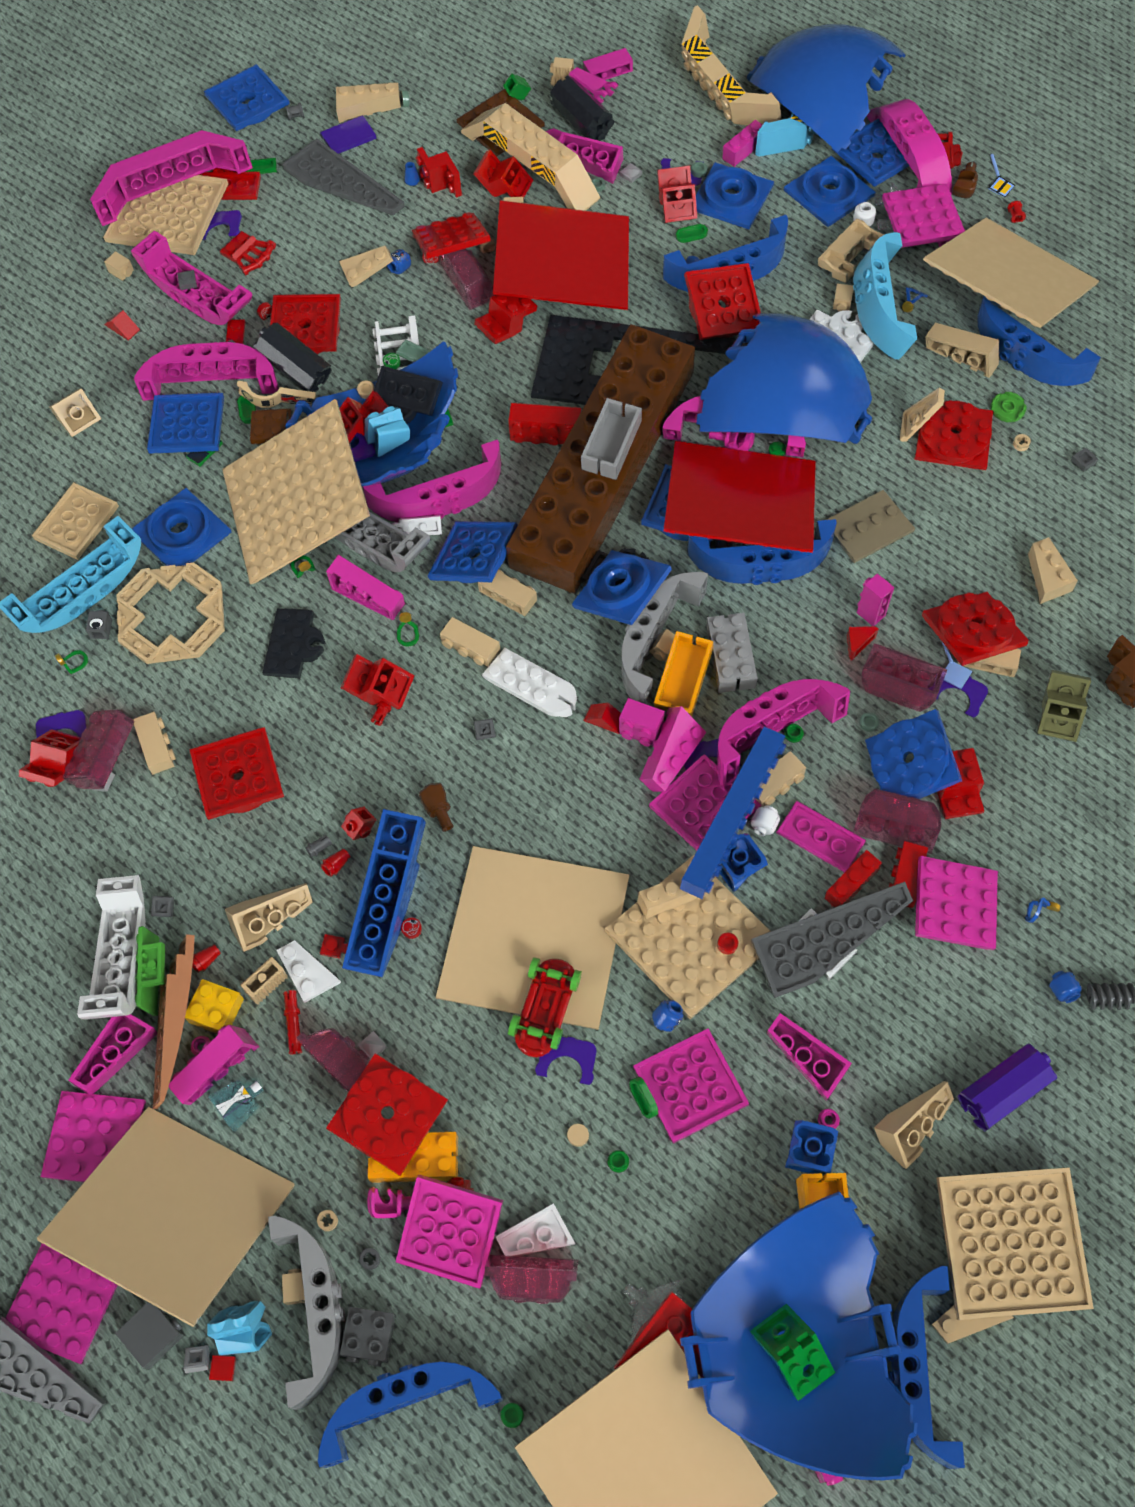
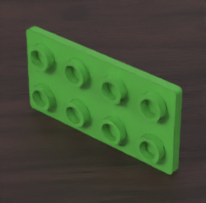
[135,926,165,1016]

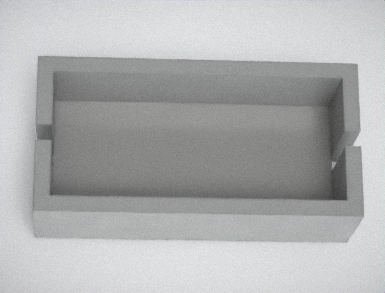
[581,398,642,480]
[706,613,758,693]

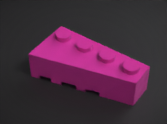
[559,132,623,184]
[326,555,405,620]
[640,706,706,792]
[767,1013,852,1101]
[68,1014,157,1095]
[169,1024,259,1105]

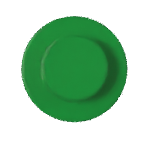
[769,441,787,456]
[784,724,804,743]
[608,1150,629,1173]

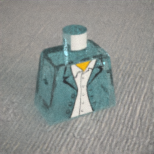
[208,1080,264,1133]

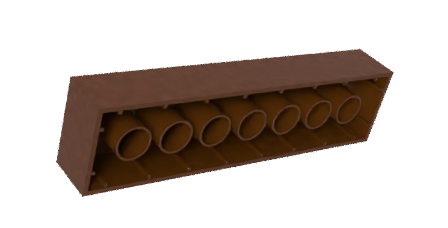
[506,324,695,594]

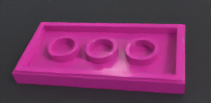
[776,801,866,872]

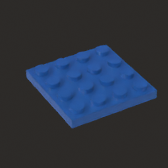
[147,393,224,454]

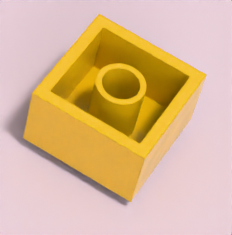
[185,979,244,1034]

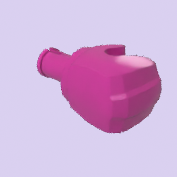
[709,432,755,451]
[367,1187,412,1218]

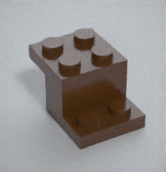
[250,408,292,444]
[1105,635,1135,708]

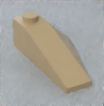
[225,883,312,952]
[874,1081,954,1169]

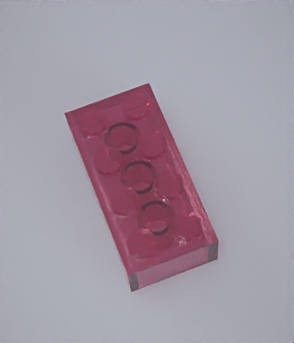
[62,710,135,789]

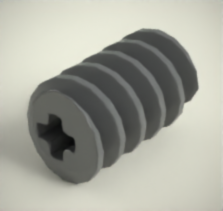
[1087,983,1135,1010]

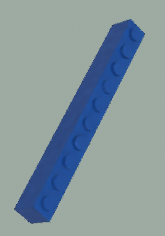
[680,727,786,900]

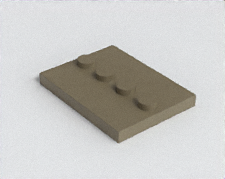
[827,490,915,563]

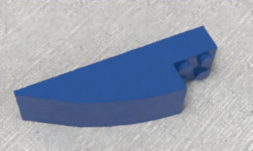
[342,809,426,978]

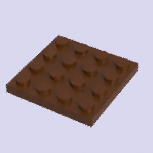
[456,89,545,157]

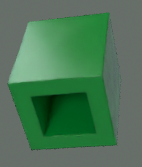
[503,73,531,100]

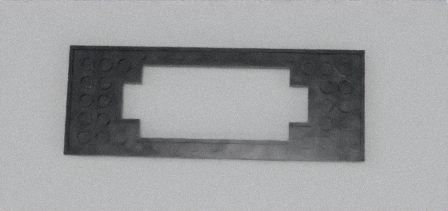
[531,314,749,410]

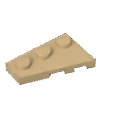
[339,246,393,287]
[900,387,945,442]
[931,1304,1014,1344]

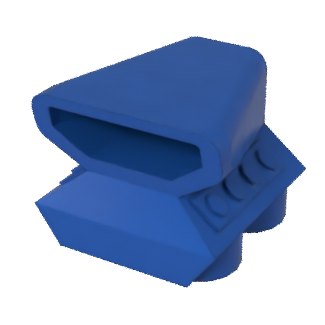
[720,833,768,892]
[785,1120,838,1176]

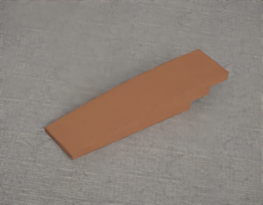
[153,935,195,1109]

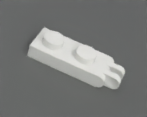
[392,515,442,535]

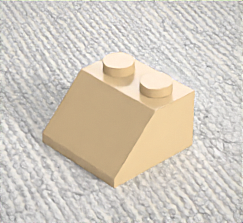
[49,388,101,437]

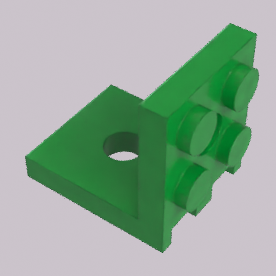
[750,1304,835,1401]

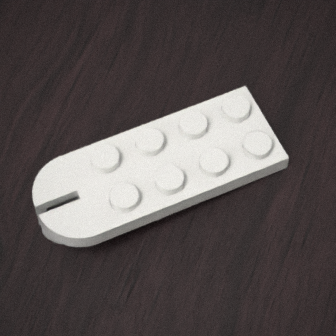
[482,648,577,717]

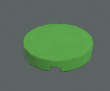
[990,392,1027,422]

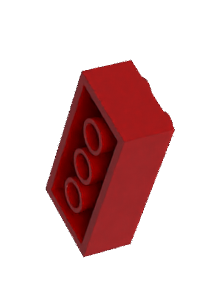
[508,403,581,446]

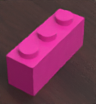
[583,48,633,80]
[722,120,763,167]
[857,573,894,626]

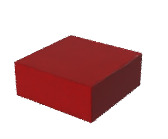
[209,1355,236,1382]

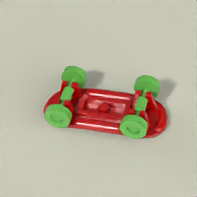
[508,957,582,1057]

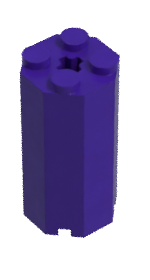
[957,1043,1057,1132]

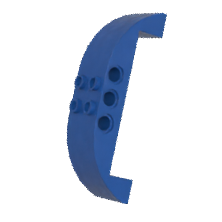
[663,215,788,292]
[977,295,1101,386]
[687,519,837,585]
[887,1266,965,1469]
[318,1362,504,1468]

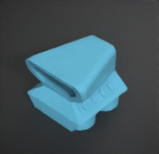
[365,406,410,457]
[207,1301,272,1355]

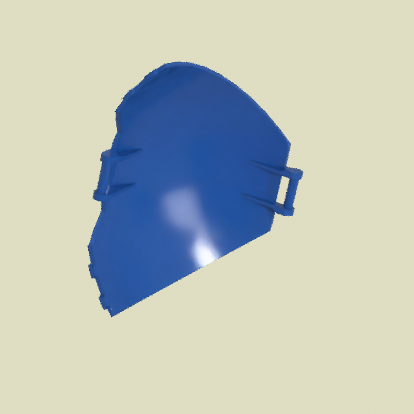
[747,24,906,152]
[696,313,872,444]
[285,342,458,486]
[680,1191,918,1480]

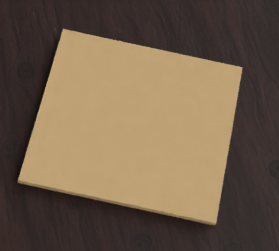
[923,218,1099,328]
[222,399,370,584]
[436,846,629,1030]
[37,1107,295,1327]
[514,1329,778,1507]

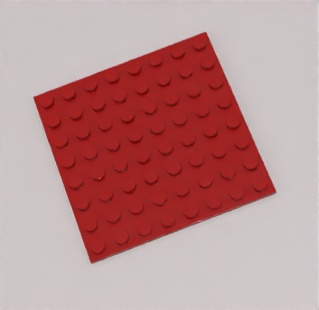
[493,200,629,310]
[663,441,816,553]

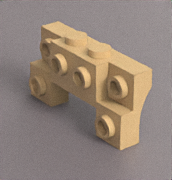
[818,219,885,283]

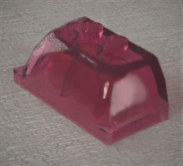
[441,249,494,310]
[862,643,947,712]
[853,789,941,854]
[297,1028,370,1092]
[484,1255,578,1304]

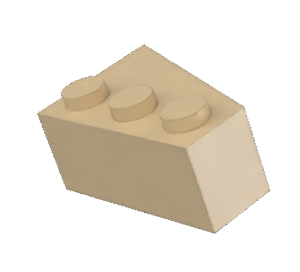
[1028,537,1078,604]

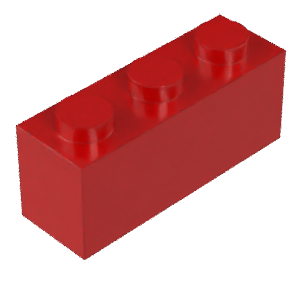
[888,841,928,908]
[824,850,882,907]

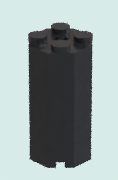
[550,76,615,141]
[253,323,332,392]

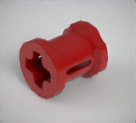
[1007,201,1026,223]

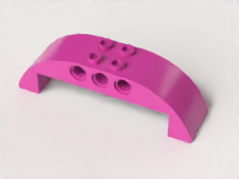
[867,99,952,195]
[131,230,252,325]
[134,342,279,401]
[663,396,806,458]
[362,439,501,522]
[717,679,850,787]

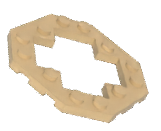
[117,562,225,664]

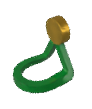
[291,555,316,578]
[397,612,419,647]
[55,650,88,674]

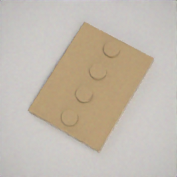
[32,482,119,560]

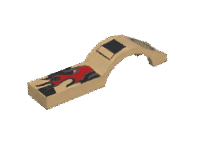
[237,381,316,408]

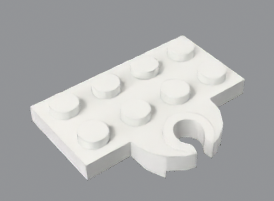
[809,310,874,363]

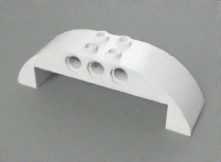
[77,875,146,1020]

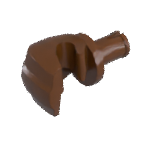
[953,162,978,199]
[419,782,454,832]

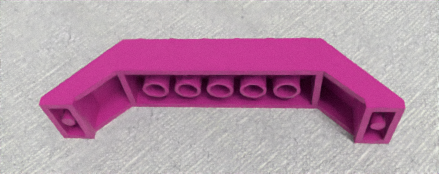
[90,130,253,226]

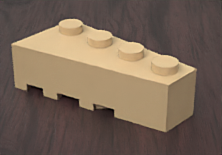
[336,83,401,123]
[925,323,999,378]

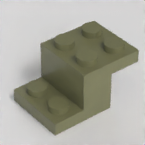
[1037,670,1091,742]

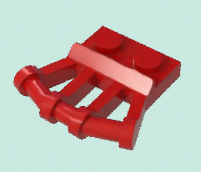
[220,231,276,276]

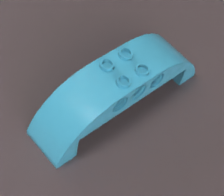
[853,232,917,359]
[0,516,141,633]

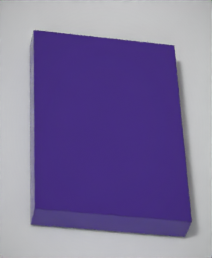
[320,115,377,154]

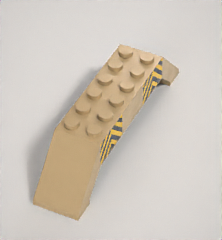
[681,5,782,125]
[461,103,600,211]

